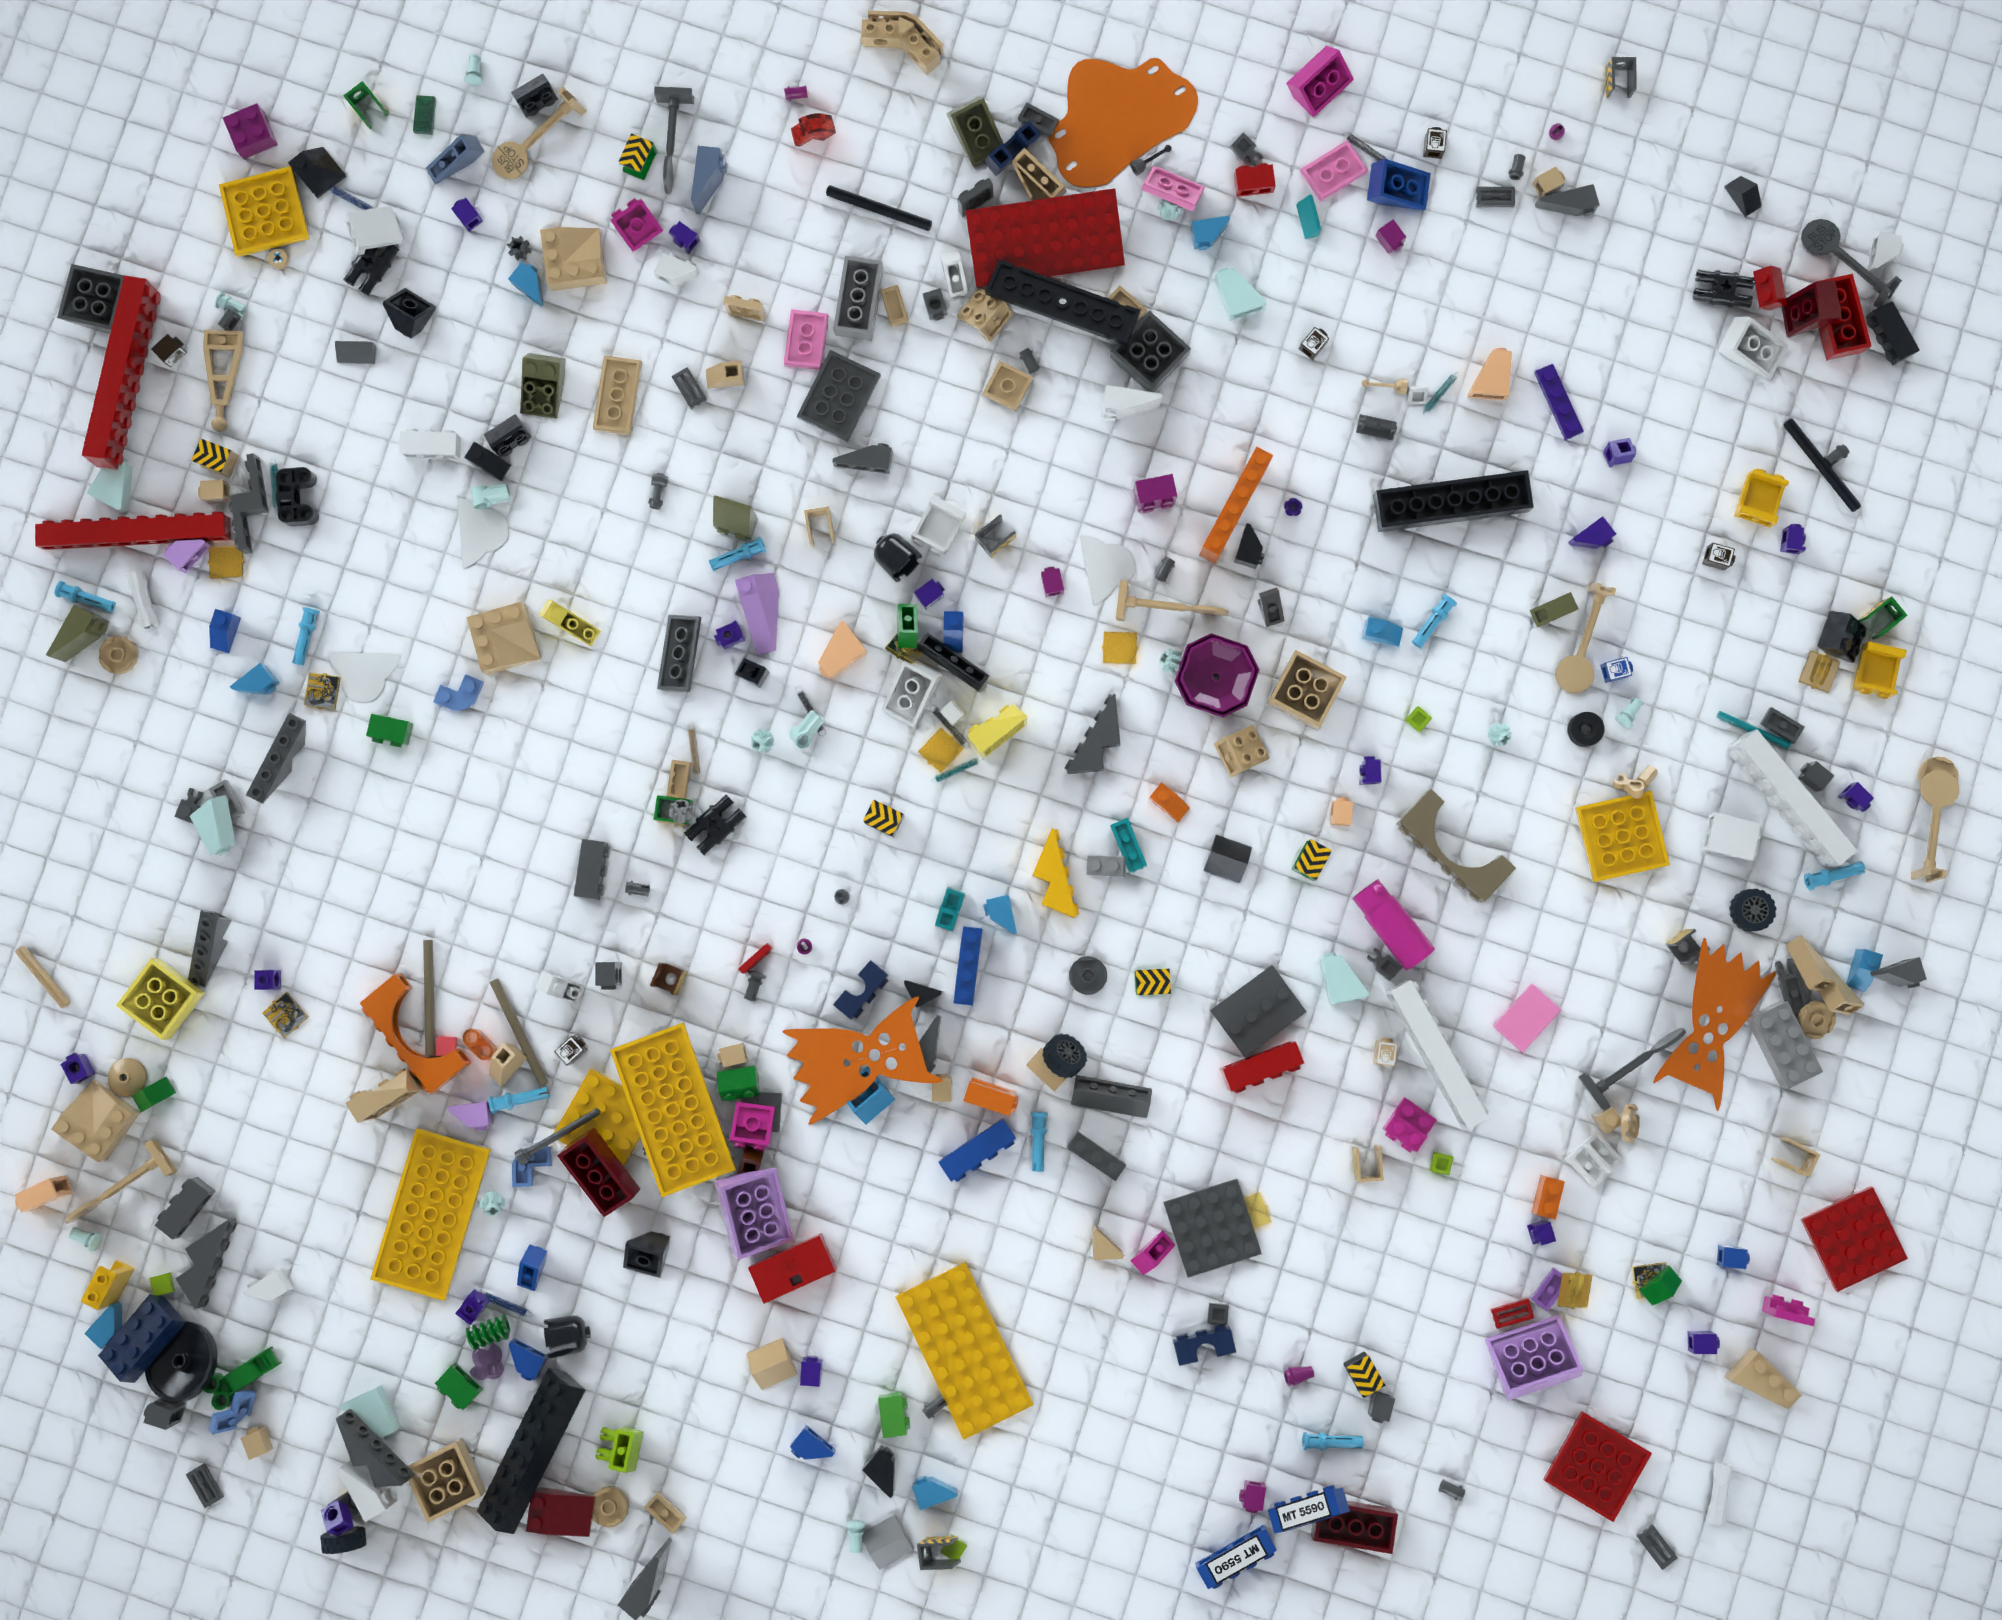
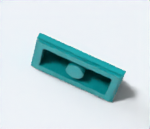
[1296,194,1321,239]

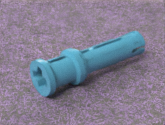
[708,537,767,571]
[54,581,116,613]
[1412,594,1457,649]
[292,607,320,666]
[1804,861,1866,890]
[488,1086,550,1114]
[1030,1112,1048,1172]
[1302,1432,1363,1451]

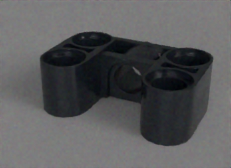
[275,467,319,527]

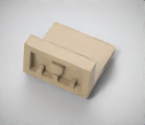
[957,288,1014,342]
[1214,725,1270,778]

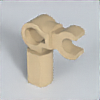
[1613,765,1658,799]

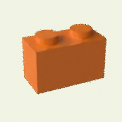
[1531,1175,1565,1220]

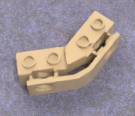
[861,10,944,75]

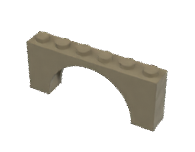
[1396,789,1516,902]

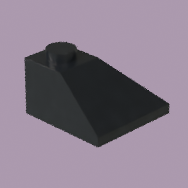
[288,147,347,199]
[383,288,436,339]
[623,1231,670,1278]
[862,1445,895,1499]

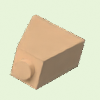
[1467,348,1512,401]
[818,620,867,680]
[15,1175,73,1213]

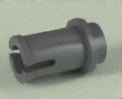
[1508,154,1526,180]
[1019,348,1040,374]
[1824,444,1850,467]
[1155,557,1175,582]
[625,880,650,897]
[922,1395,948,1419]
[1438,1479,1465,1501]

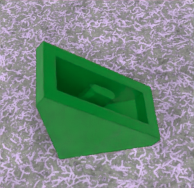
[132,1076,176,1112]
[1639,1265,1682,1306]

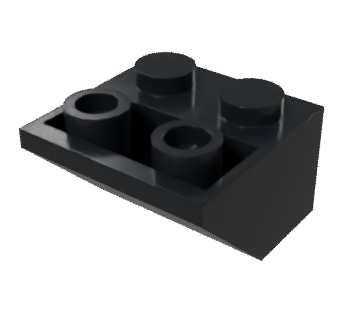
[511,74,558,118]
[484,414,531,457]
[1817,611,1867,663]

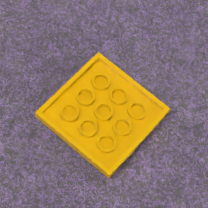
[218,166,310,257]
[1575,790,1670,882]
[554,1068,641,1166]

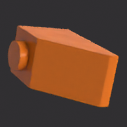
[1148,782,1190,822]

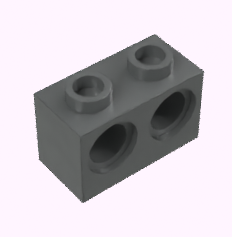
[595,962,622,990]
[143,1398,187,1430]

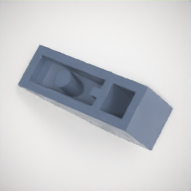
[426,134,485,184]

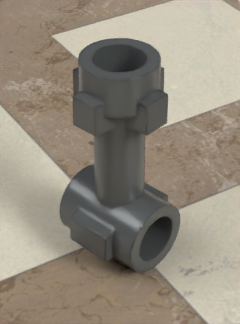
[648,473,668,510]

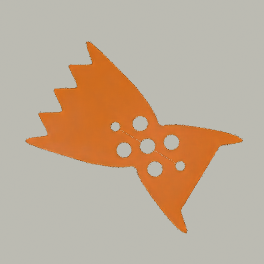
[1653,938,1776,1111]
[782,997,943,1125]

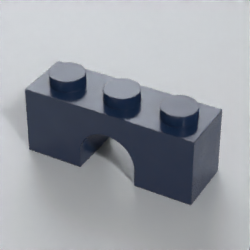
[984,120,1042,176]
[833,960,889,1020]
[1173,1324,1237,1366]

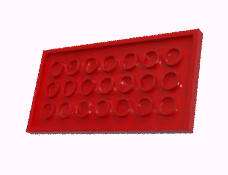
[965,188,1125,287]

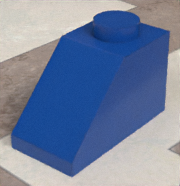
[209,609,241,653]
[943,611,964,653]
[517,1244,547,1291]
[509,1338,548,1381]
[790,1425,836,1460]

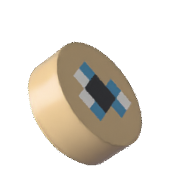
[268,249,289,269]

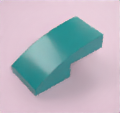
[935,887,966,932]

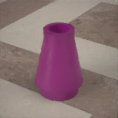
[1284,1366,1314,1387]

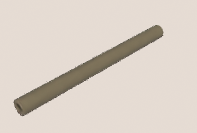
[423,940,435,1056]
[489,979,548,1086]

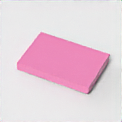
[1300,140,1368,202]
[1141,166,1205,211]
[784,309,829,370]
[1493,984,1561,1053]

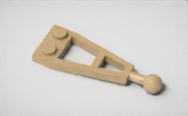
[203,330,244,432]

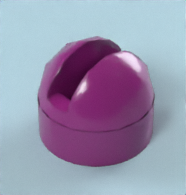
[1549,123,1565,140]
[797,938,812,955]

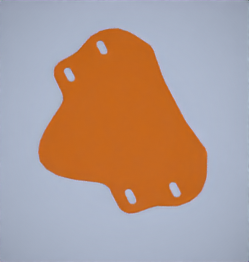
[1047,58,1198,187]

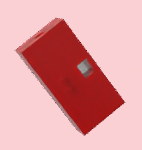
[748,1233,837,1304]

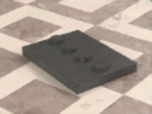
[797,350,881,442]
[1210,965,1307,1057]

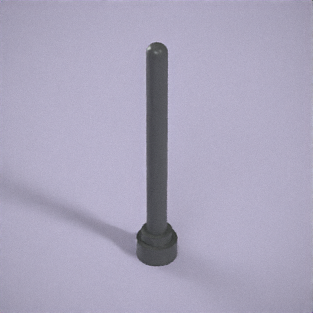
[514,1108,600,1165]

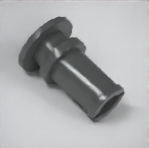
[744,971,767,1001]

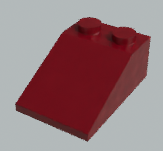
[1782,280,1842,338]
[526,1487,596,1537]

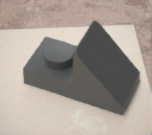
[1257,587,1285,627]

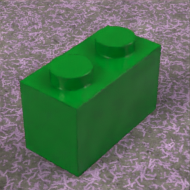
[897,604,918,648]
[366,714,413,748]
[717,1066,760,1101]
[434,1363,484,1410]

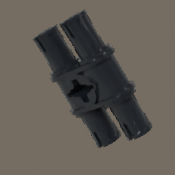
[343,245,400,296]
[1693,269,1755,308]
[684,794,747,856]

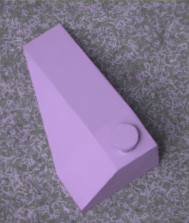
[735,573,779,656]

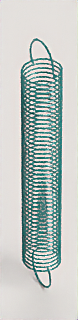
[1423,372,1457,414]
[270,458,278,513]
[931,757,981,782]

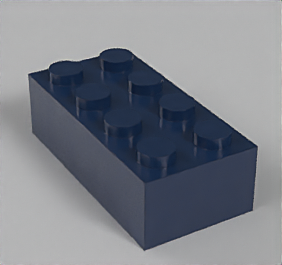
[98,1294,186,1383]

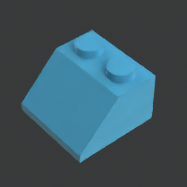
[846,1066,895,1125]

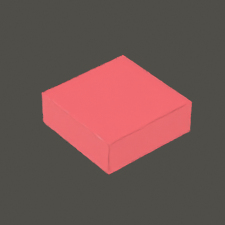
[435,1036,457,1056]

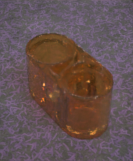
[462,1029,497,1060]

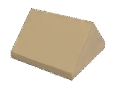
[1092,1225,1125,1260]
[747,1338,798,1390]

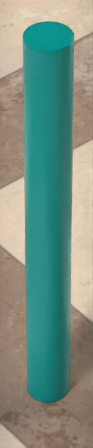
[1716,711,1791,749]

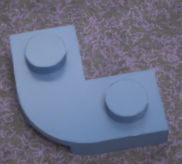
[433,674,484,711]
[512,1146,552,1187]
[209,1389,256,1435]

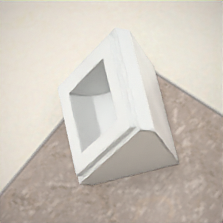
[1407,387,1429,404]
[940,700,966,726]

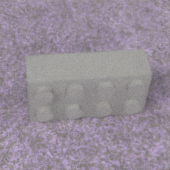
[833,256,884,341]
[1747,1001,1823,1089]

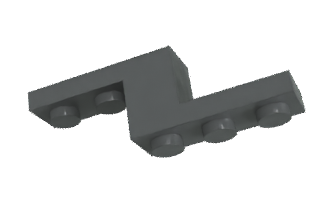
[229,453,269,554]

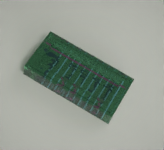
[413,95,436,135]

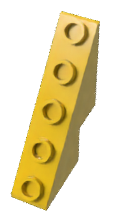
[1032,828,1080,918]

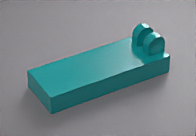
[1110,818,1147,873]

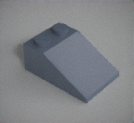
[691,145,728,214]

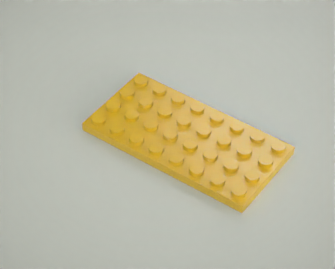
[610,1022,736,1197]
[370,1128,492,1301]
[895,1261,1034,1440]

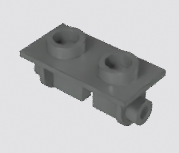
[1356,414,1397,441]

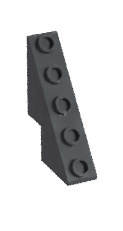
[1064,694,1121,774]
[246,713,306,804]
[188,910,232,987]
[175,1218,237,1309]
[336,1409,415,1487]

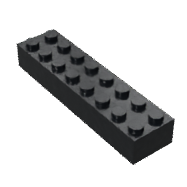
[1373,470,1534,532]
[476,1368,586,1534]

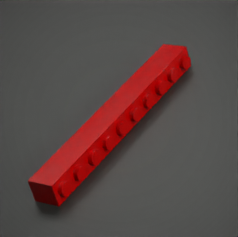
[35,511,231,550]

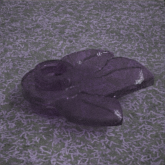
[469,1343,504,1380]

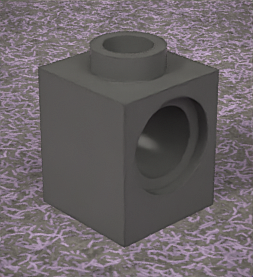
[922,288,948,321]

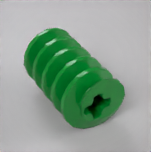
[466,1314,511,1350]

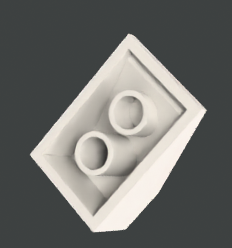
[1718,317,1788,379]
[1101,385,1162,421]
[881,656,943,728]
[337,1460,398,1522]

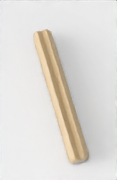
[15,946,71,1008]

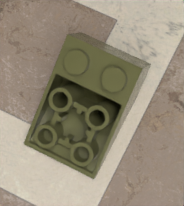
[520,353,566,419]

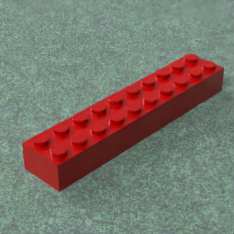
[81,275,161,470]

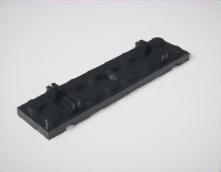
[985,259,1141,346]

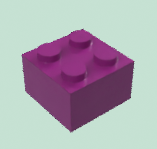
[222,103,278,159]
[1133,474,1177,513]

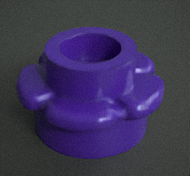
[1284,498,1303,516]

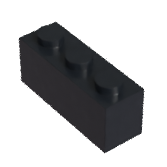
[1865,301,1920,366]

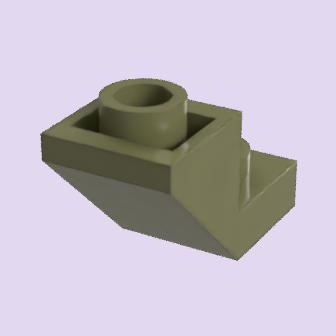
[1530,592,1579,628]

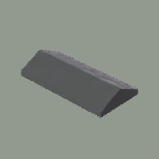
[657,615,702,693]

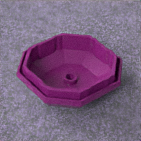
[1174,633,1260,718]

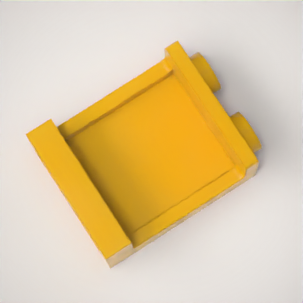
[1734,468,1789,528]
[1853,641,1907,699]
[81,1260,135,1310]

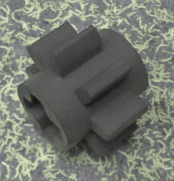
[507,236,532,261]

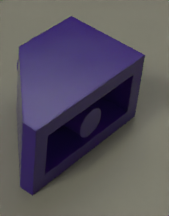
[1568,516,1617,549]

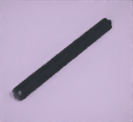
[826,185,932,231]
[1783,418,1861,512]

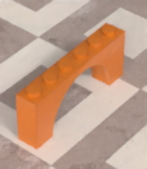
[1199,446,1273,565]
[360,973,472,1094]
[963,1077,1019,1116]

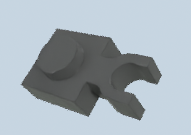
[1229,132,1264,167]
[174,788,204,824]
[1367,948,1402,982]

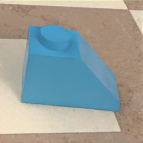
[1191,216,1230,250]
[508,262,543,307]
[1361,617,1403,647]
[229,663,280,695]
[983,895,1017,934]
[1846,949,1883,992]
[84,1302,122,1349]
[912,1476,958,1510]

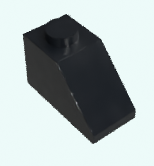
[464,442,512,481]
[1234,523,1265,569]

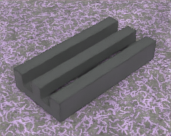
[1476,187,1515,207]
[671,367,707,409]
[185,1463,224,1508]
[1637,1524,1678,1570]

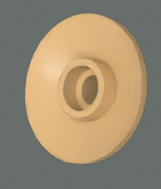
[108,1058,147,1097]

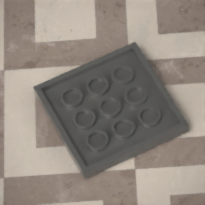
[1163,1178,1262,1278]

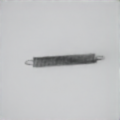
[1343,132,1386,161]
[795,686,826,736]
[930,705,970,748]

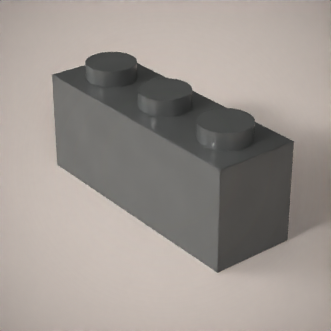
[574,839,610,900]
[1067,1131,1126,1181]
[154,1177,216,1240]

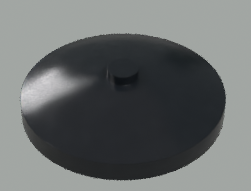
[145,1321,218,1402]

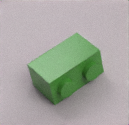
[878,1392,911,1438]

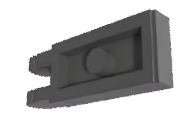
[1775,958,1807,1014]

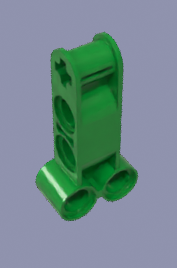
[204,1346,282,1410]

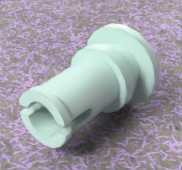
[464,54,483,86]
[214,291,246,316]
[1615,697,1643,728]
[69,1227,102,1252]
[846,1520,866,1553]

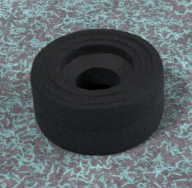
[1567,712,1605,747]

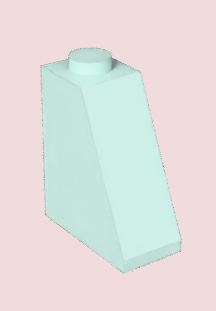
[1214,268,1267,321]
[87,457,133,515]
[190,795,236,856]
[1319,952,1370,1004]
[340,1385,400,1440]

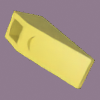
[538,599,601,647]

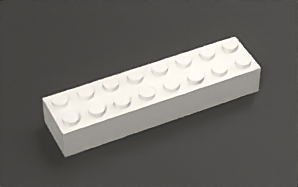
[1727,729,1858,868]
[1384,980,1489,1130]

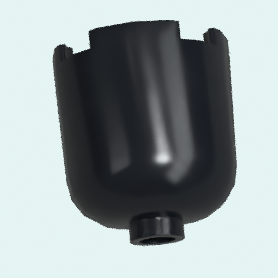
[874,533,922,582]
[544,1315,591,1359]

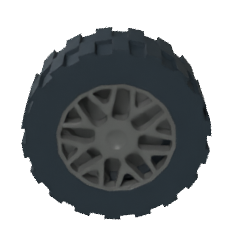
[1729,888,1777,932]
[1042,1033,1087,1078]
[320,1526,367,1554]

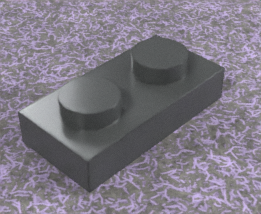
[1018,102,1059,138]
[1760,707,1805,744]

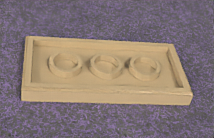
[593,355,642,435]

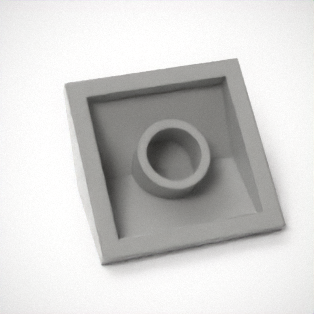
[862,1514,914,1570]

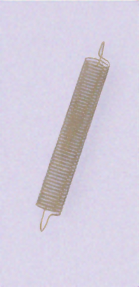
[688,724,701,779]

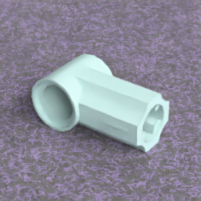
[470,483,511,509]
[789,710,825,749]

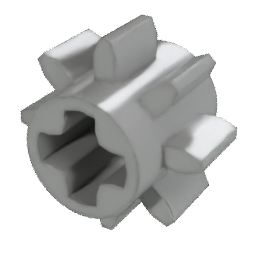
[669,799,693,823]

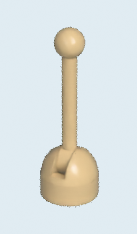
[1361,379,1408,395]

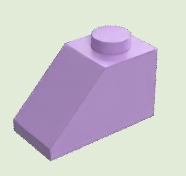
[163,540,212,573]
[448,1101,493,1131]

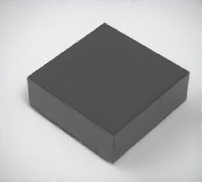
[218,309,240,331]
[1207,1303,1229,1325]

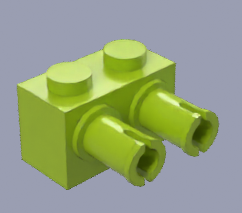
[595,1427,644,1473]

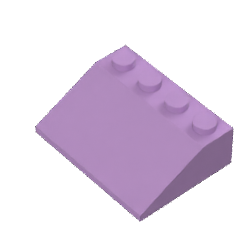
[715,1168,793,1260]
[1485,1315,1583,1401]

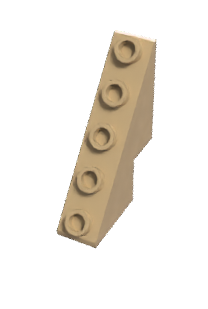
[1786,935,1865,1015]

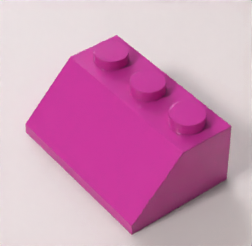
[1286,46,1354,117]

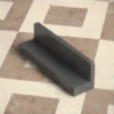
[1071,1075,1152,1118]

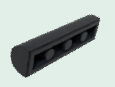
[916,632,990,692]

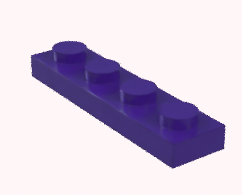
[1534,364,1584,441]

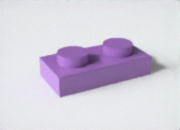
[1530,1268,1570,1312]

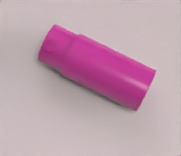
[1352,879,1435,971]

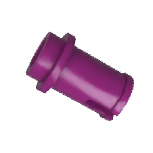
[784,85,808,101]

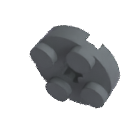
[1069,956,1107,995]

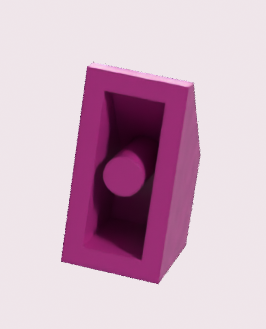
[1130,1230,1175,1275]

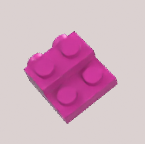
[610,198,663,252]
[1382,1097,1437,1153]
[730,1102,775,1151]
[1762,1294,1815,1327]

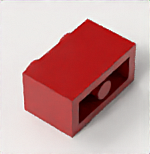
[1234,163,1276,197]
[1753,265,1787,311]

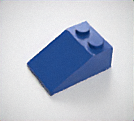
[1367,159,1431,211]

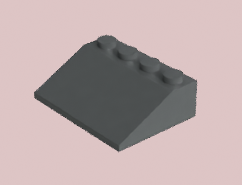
[618,1537,672,1620]

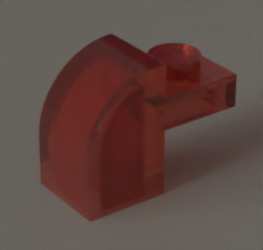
[790,113,836,147]

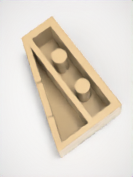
[1012,148,1067,201]
[1724,1349,1802,1409]

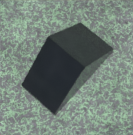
[1724,176,1762,217]
[735,658,770,689]
[904,980,943,1008]

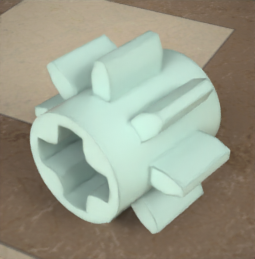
[1157,199,1182,220]
[1159,649,1182,673]
[1487,723,1512,746]
[750,729,774,754]
[480,1191,505,1216]

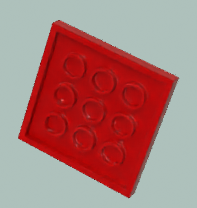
[1800,1186,1908,1292]
[1543,1411,1652,1522]

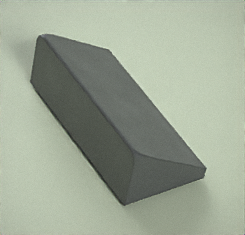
[335,341,376,364]

